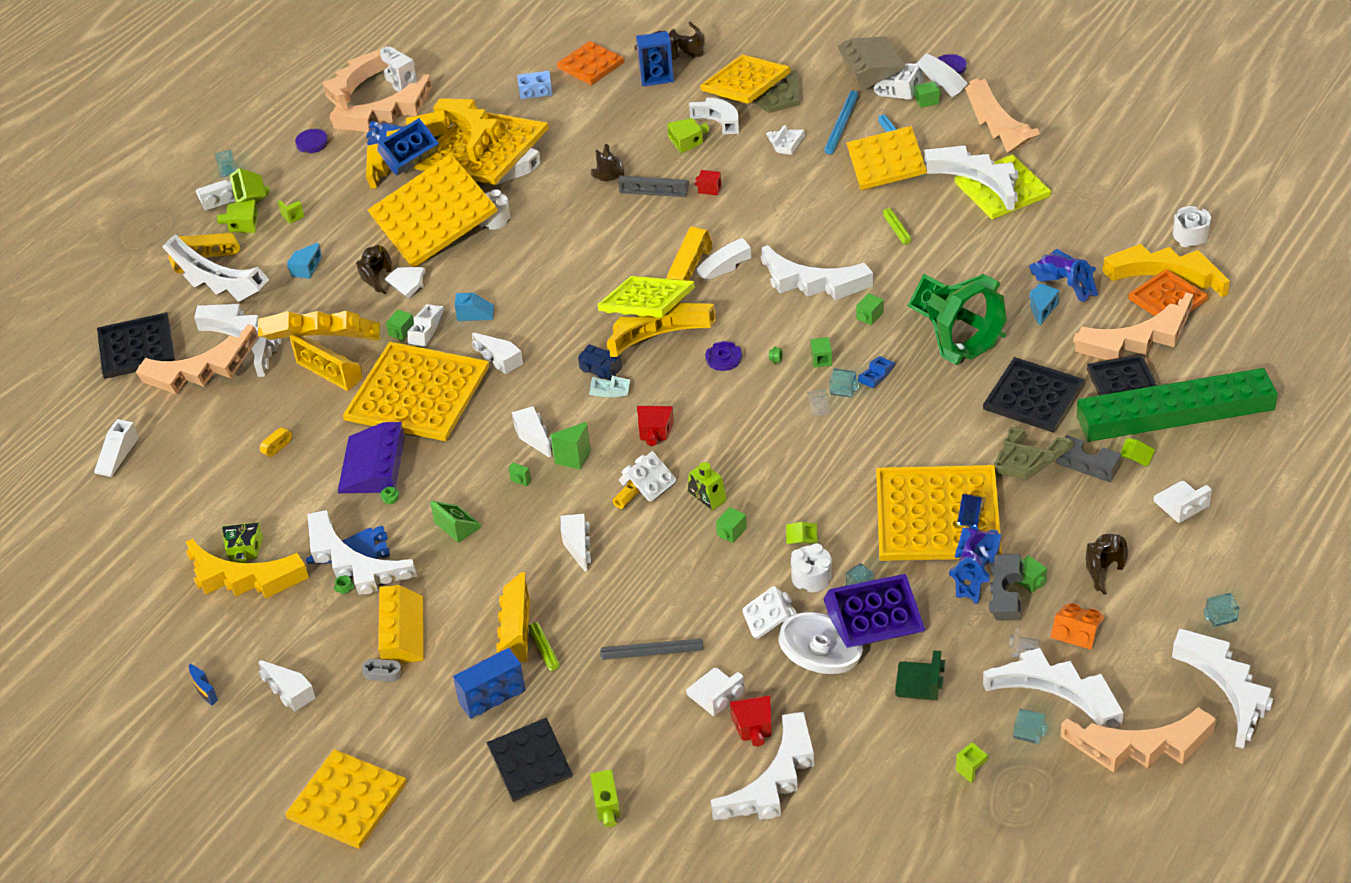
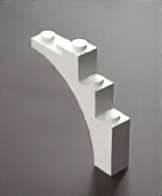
[924,146,1018,210]
[162,234,269,302]
[761,245,873,300]
[194,304,282,377]
[307,510,417,595]
[1172,628,1273,749]
[983,648,1123,729]
[711,712,814,820]

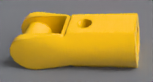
[613,480,640,509]

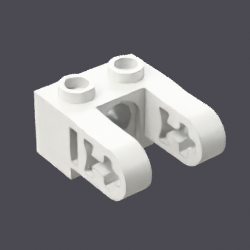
[380,47,417,92]
[874,63,924,100]

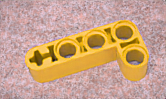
[667,226,713,281]
[169,233,240,273]

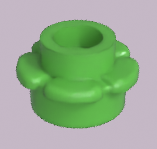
[769,346,783,364]
[380,487,399,504]
[334,575,354,594]

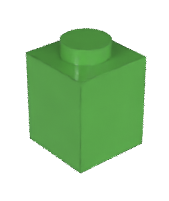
[915,81,941,108]
[856,293,884,325]
[386,309,414,341]
[810,337,832,368]
[716,507,747,543]
[1018,555,1047,593]

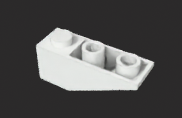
[496,148,541,185]
[472,333,523,374]
[512,406,552,457]
[94,419,138,477]
[560,514,591,572]
[258,660,316,712]

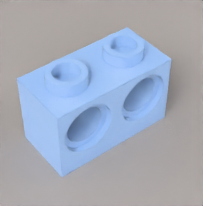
[517,71,552,99]

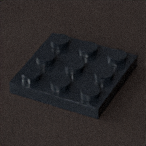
[1087,354,1157,395]
[487,717,573,802]

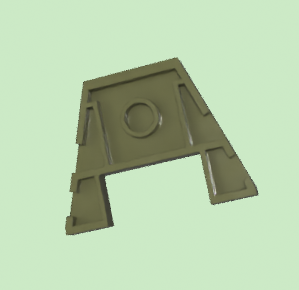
[754,70,799,113]
[994,427,1074,480]

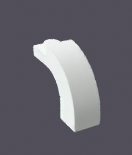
[689,98,739,134]

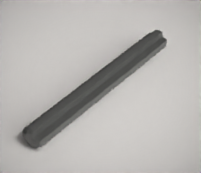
[600,638,703,660]

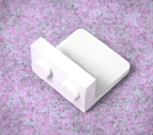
[196,180,235,211]
[619,451,676,501]
[1154,481,1212,523]
[742,586,797,639]
[686,668,745,717]

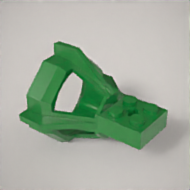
[907,274,1007,365]

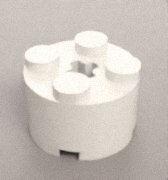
[478,190,511,230]
[1172,206,1211,247]
[791,544,832,592]

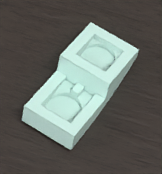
[589,376,630,397]

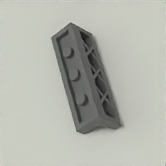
[618,176,690,197]

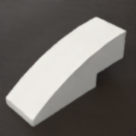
[917,53,968,97]
[696,238,751,281]
[408,304,443,347]

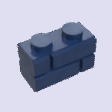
[578,344,622,380]

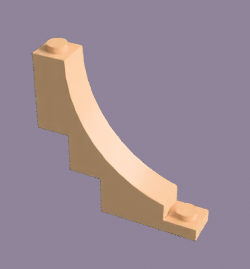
[322,49,389,110]
[330,74,432,132]
[965,78,1040,153]
[1073,293,1193,360]
[136,324,259,395]
[1061,708,1216,772]

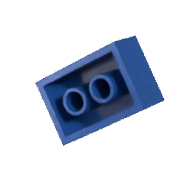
[636,31,674,87]
[377,118,439,176]
[453,648,526,719]

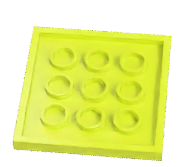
[955,154,1051,219]
[597,276,695,318]

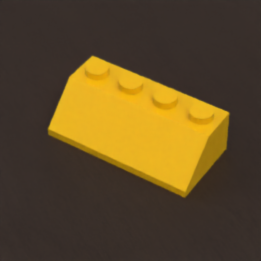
[290,334,363,391]
[497,572,530,662]
[378,585,424,663]

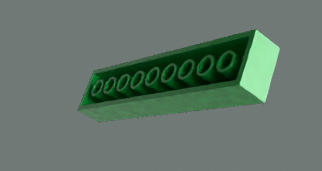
[1076,368,1278,442]

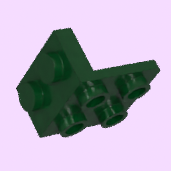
[895,650,945,701]

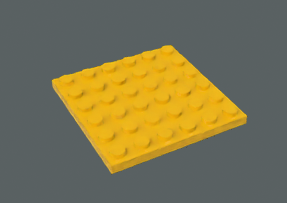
[414,112,549,185]
[367,154,498,267]
[343,342,490,442]
[876,465,1002,561]

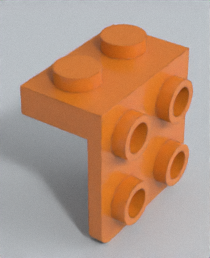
[1050,603,1105,650]

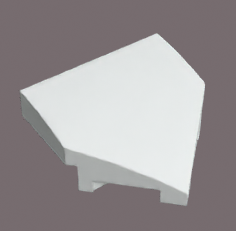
[766,125,805,155]
[385,267,425,299]

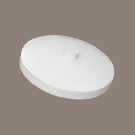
[779,612,863,674]

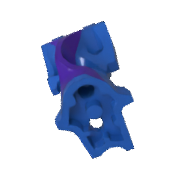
[1029,249,1098,302]
[949,526,1001,604]

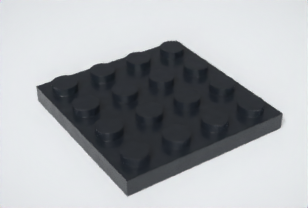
[97,312,176,379]
[983,357,1084,433]

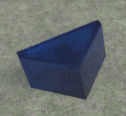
[957,493,986,527]

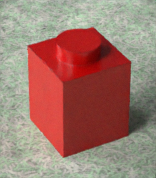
[695,170,722,196]

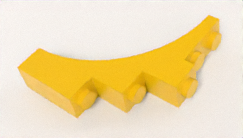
[433,98,501,162]
[607,303,716,357]
[258,311,380,341]
[185,539,309,599]

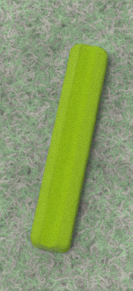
[883,208,911,245]
[528,622,560,671]

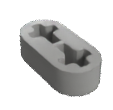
[362,659,402,682]

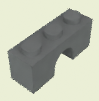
[1056,435,1121,483]
[989,554,1024,621]

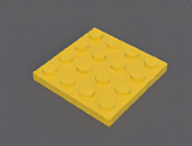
[700,54,791,104]
[846,126,927,190]
[285,749,407,849]

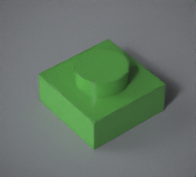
[508,462,531,486]

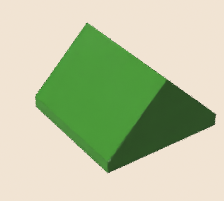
[550,422,591,470]
[430,501,482,543]

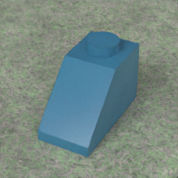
[287,243,322,279]
[1029,283,1059,325]
[454,293,494,321]

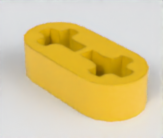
[260,427,292,457]

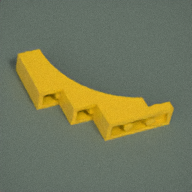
[366,110,451,189]
[1102,244,1230,297]

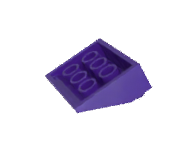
[338,422,405,494]
[823,574,925,648]

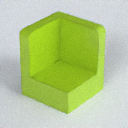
[278,200,305,224]
[1120,438,1155,467]
[786,522,817,544]
[956,742,988,783]

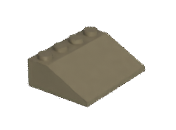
[837,36,906,91]

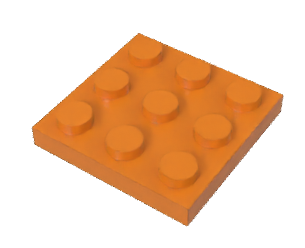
[557,41,624,85]
[1128,269,1208,316]

